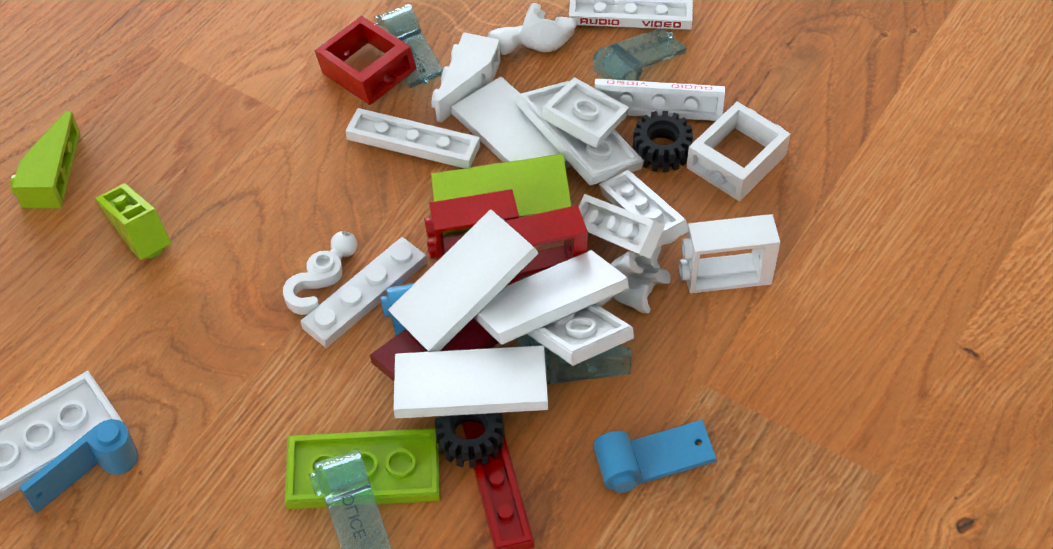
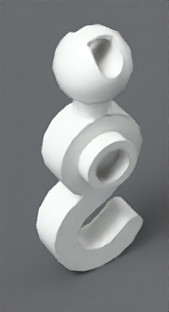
[283,231,357,315]

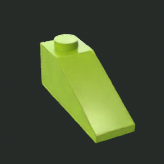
[10,111,80,208]
[95,183,172,260]

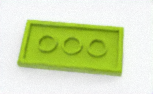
[431,153,571,235]
[285,428,440,509]

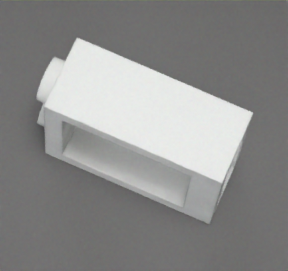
[686,102,791,202]
[679,214,780,293]

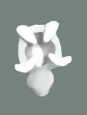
[487,3,577,55]
[596,246,671,313]

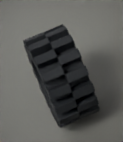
[633,111,693,173]
[435,413,505,468]

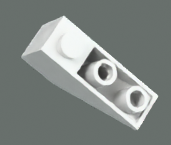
[431,33,501,123]

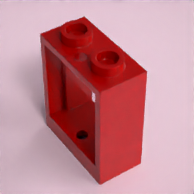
[314,16,417,105]
[424,189,519,261]
[505,205,588,287]

